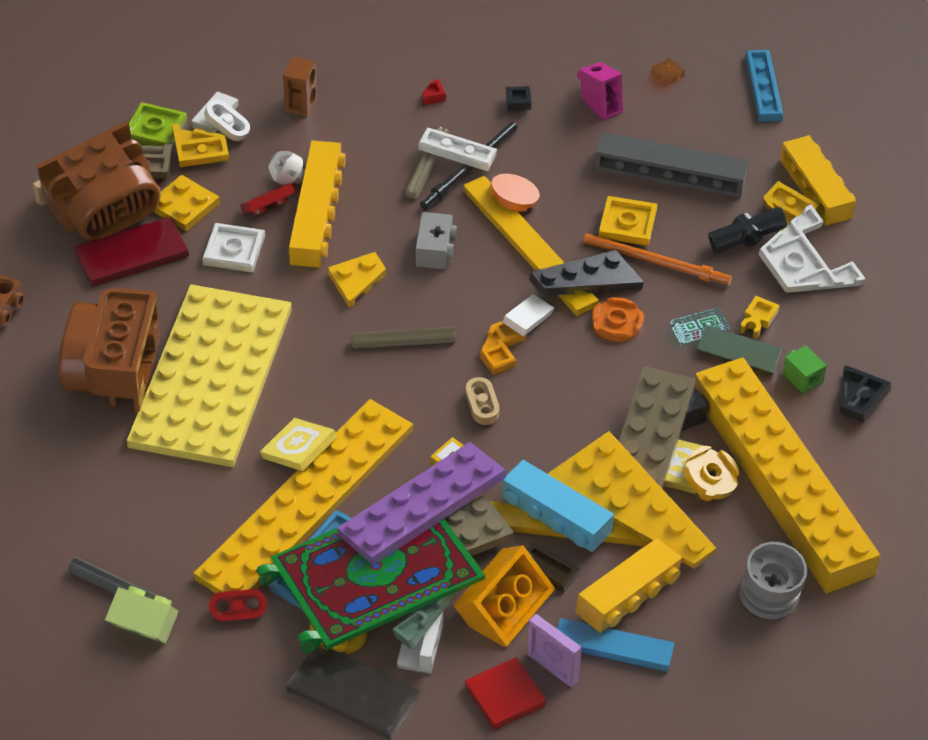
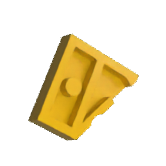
[172,124,229,167]
[763,181,819,231]
[328,252,386,307]

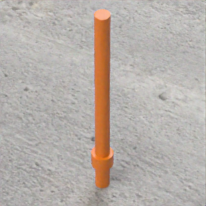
[583,233,732,286]

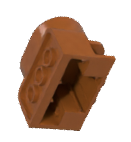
[36,121,161,241]
[58,288,161,415]

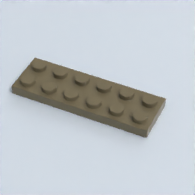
[619,366,696,489]

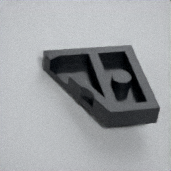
[840,365,891,423]

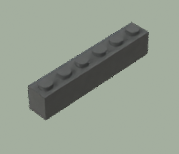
[595,132,749,198]

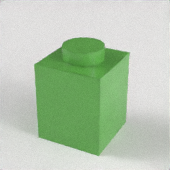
[782,345,827,394]

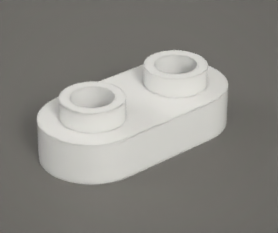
[204,100,250,141]

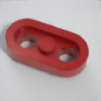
[209,589,267,621]

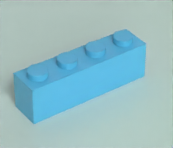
[502,460,614,552]

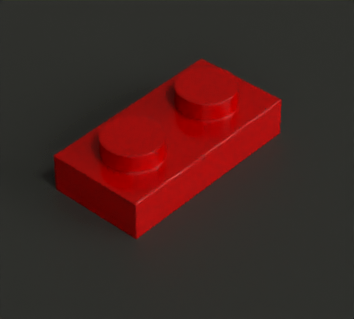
[239,183,295,216]

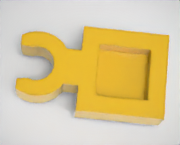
[740,296,780,339]

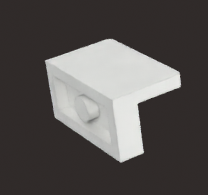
[397,612,443,674]

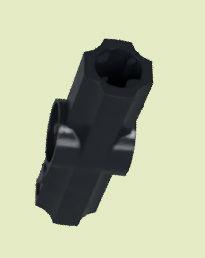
[708,207,787,253]

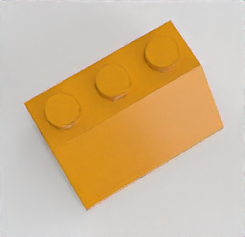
[453,545,555,647]

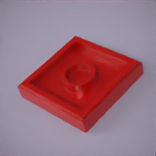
[465,657,546,730]

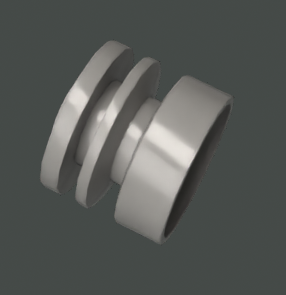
[739,542,807,620]

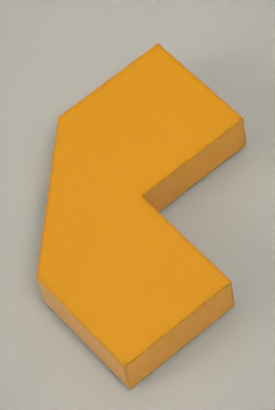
[480,321,527,375]

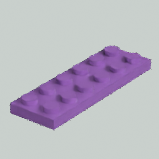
[337,442,506,565]

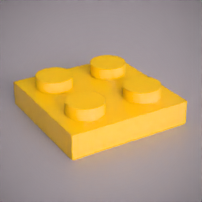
[153,175,220,232]
[599,196,658,246]

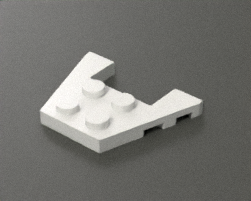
[758,205,865,293]

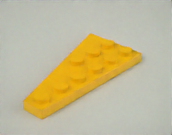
[548,431,716,569]

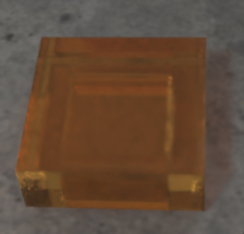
[651,58,685,86]

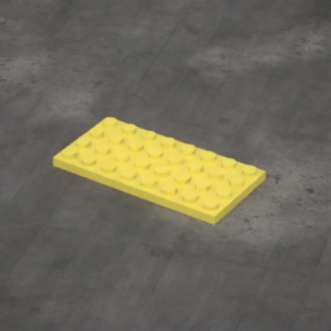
[127,284,292,468]

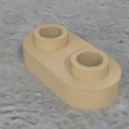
[466,377,500,425]

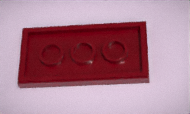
[73,217,189,287]

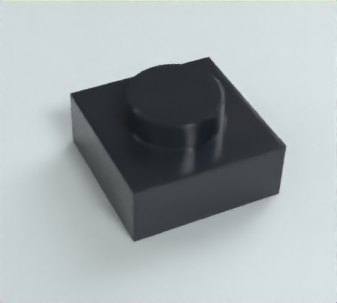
[505,86,532,111]

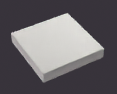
[202,223,265,273]

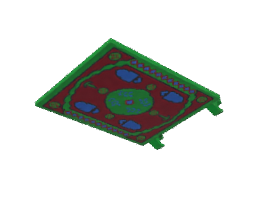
[256,519,486,653]

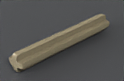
[405,127,448,200]
[351,327,456,349]

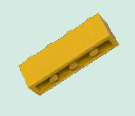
[780,135,856,226]
[575,538,682,633]

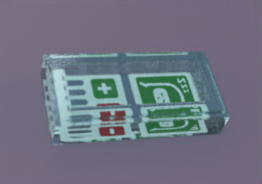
[670,307,730,345]

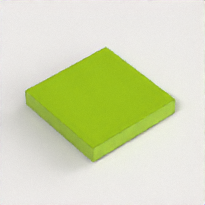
[129,102,187,146]

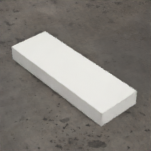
[418,127,497,171]

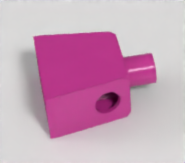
[577,62,623,120]

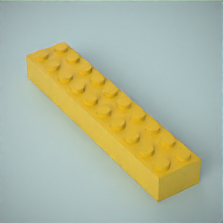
[695,357,880,594]

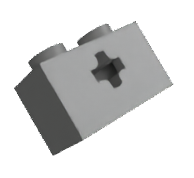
[416,212,457,269]

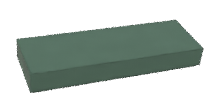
[697,325,782,375]

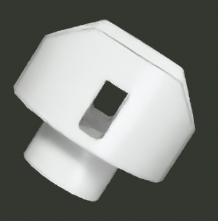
[268,151,305,185]

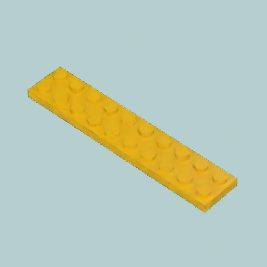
[193,399,413,593]

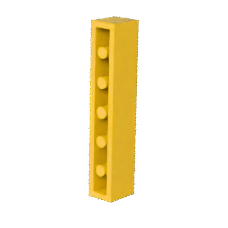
[289,140,346,268]

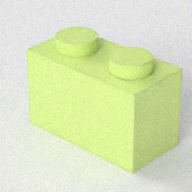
[105,586,179,644]

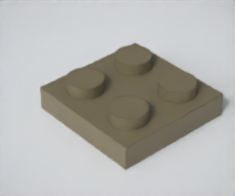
[444,495,514,556]

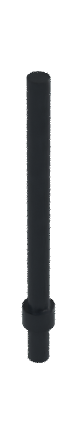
[420,122,518,210]

